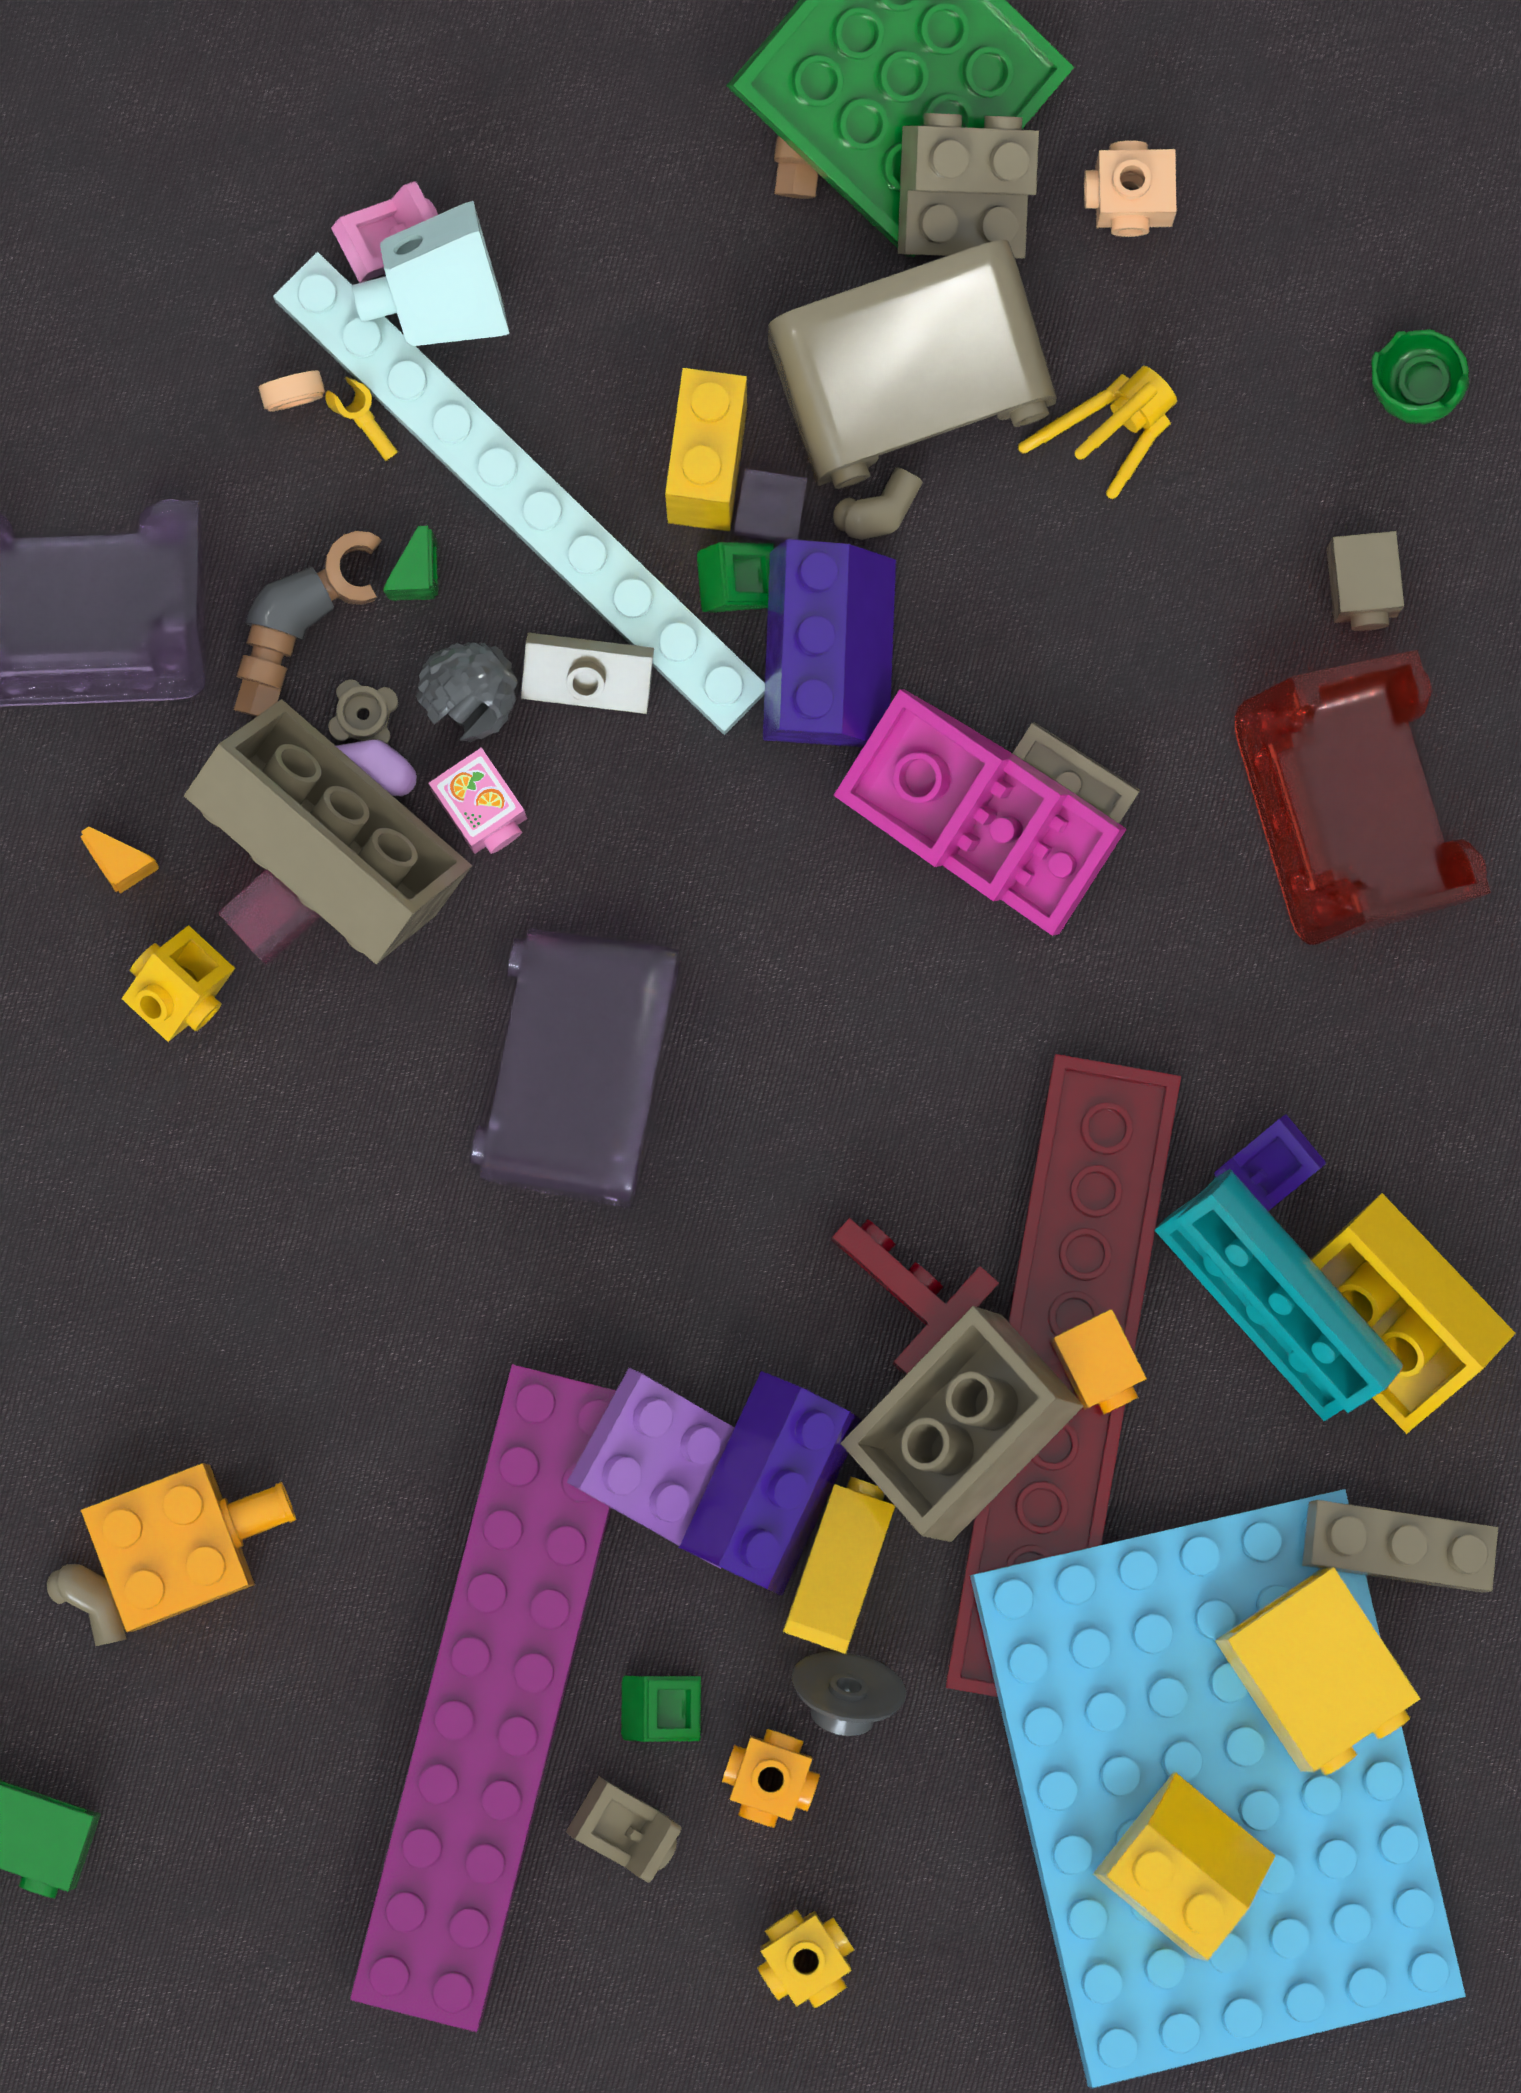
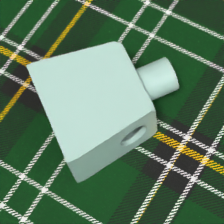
[352,201,509,346]

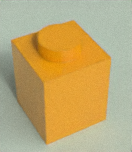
[1050,1309,1146,1414]

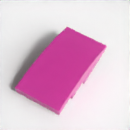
[833,689,1126,936]

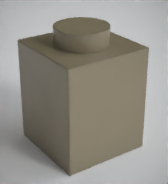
[1326,531,1404,631]

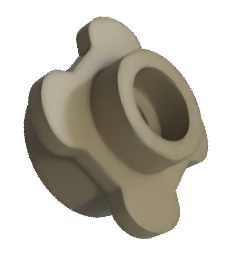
[328,680,398,744]

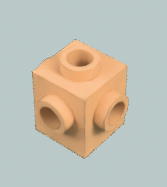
[1084,141,1177,237]

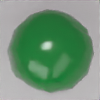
[1371,329,1469,424]

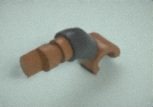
[234,531,382,717]

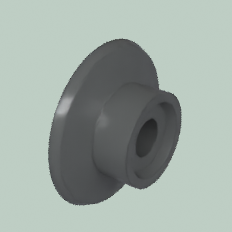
[792,1651,906,1736]

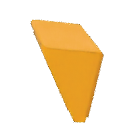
[80,827,159,894]

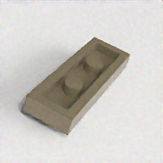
[1302,1500,1498,1593]

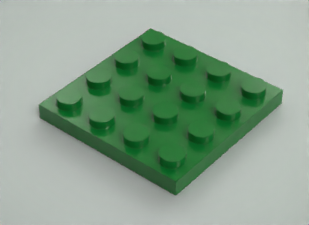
[726,0,1074,257]

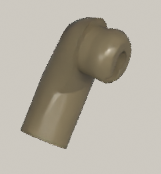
[833,468,923,540]

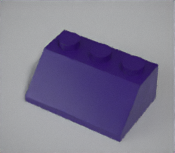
[763,539,896,747]
[679,1371,862,1596]

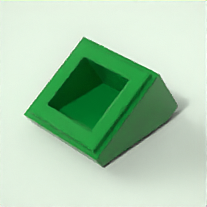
[383,526,438,600]
[697,542,774,612]
[621,1676,701,1742]

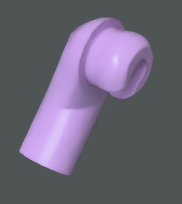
[336,740,417,796]

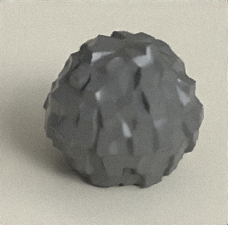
[416,642,517,743]

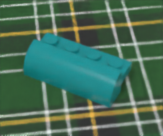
[1154,1169,1403,1421]

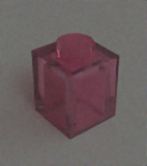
[218,869,321,966]

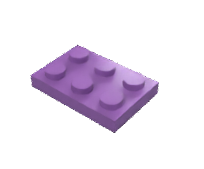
[567,1368,734,1569]

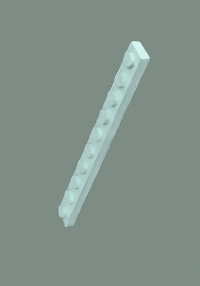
[273,252,765,735]

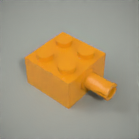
[81,1463,296,1632]

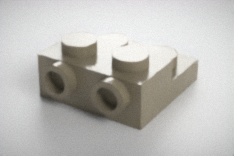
[898,113,1039,258]

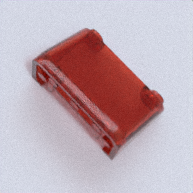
[1235,650,1491,945]

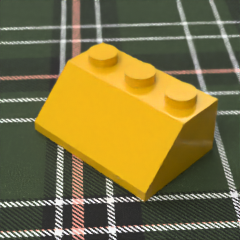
[1311,1193,1516,1434]

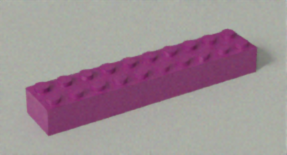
[350,1364,616,2032]

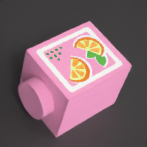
[429,747,527,854]

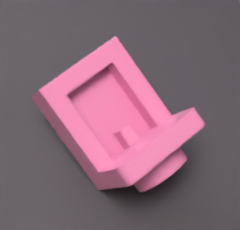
[331,181,438,283]

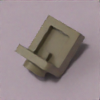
[566,1776,681,1883]

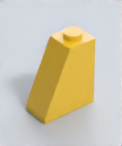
[783,1477,895,1654]

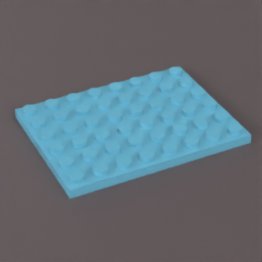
[970,1489,1466,2088]

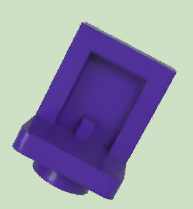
[1214,1114,1326,1211]

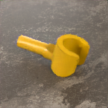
[325,377,398,461]

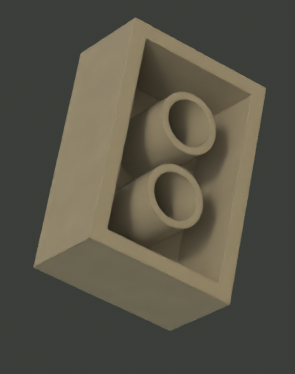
[841,1306,1084,1542]

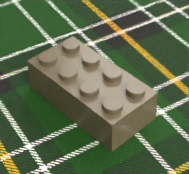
[184,699,472,964]

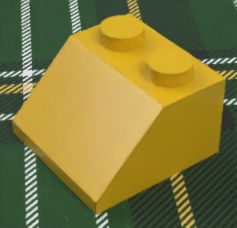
[1093,1772,1275,1961]

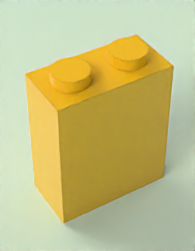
[665,368,747,531]
[1215,1567,1420,1775]

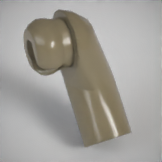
[47,1564,127,1647]

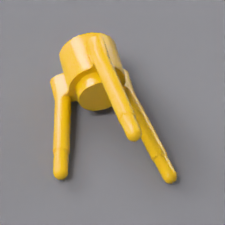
[1018,366,1177,499]

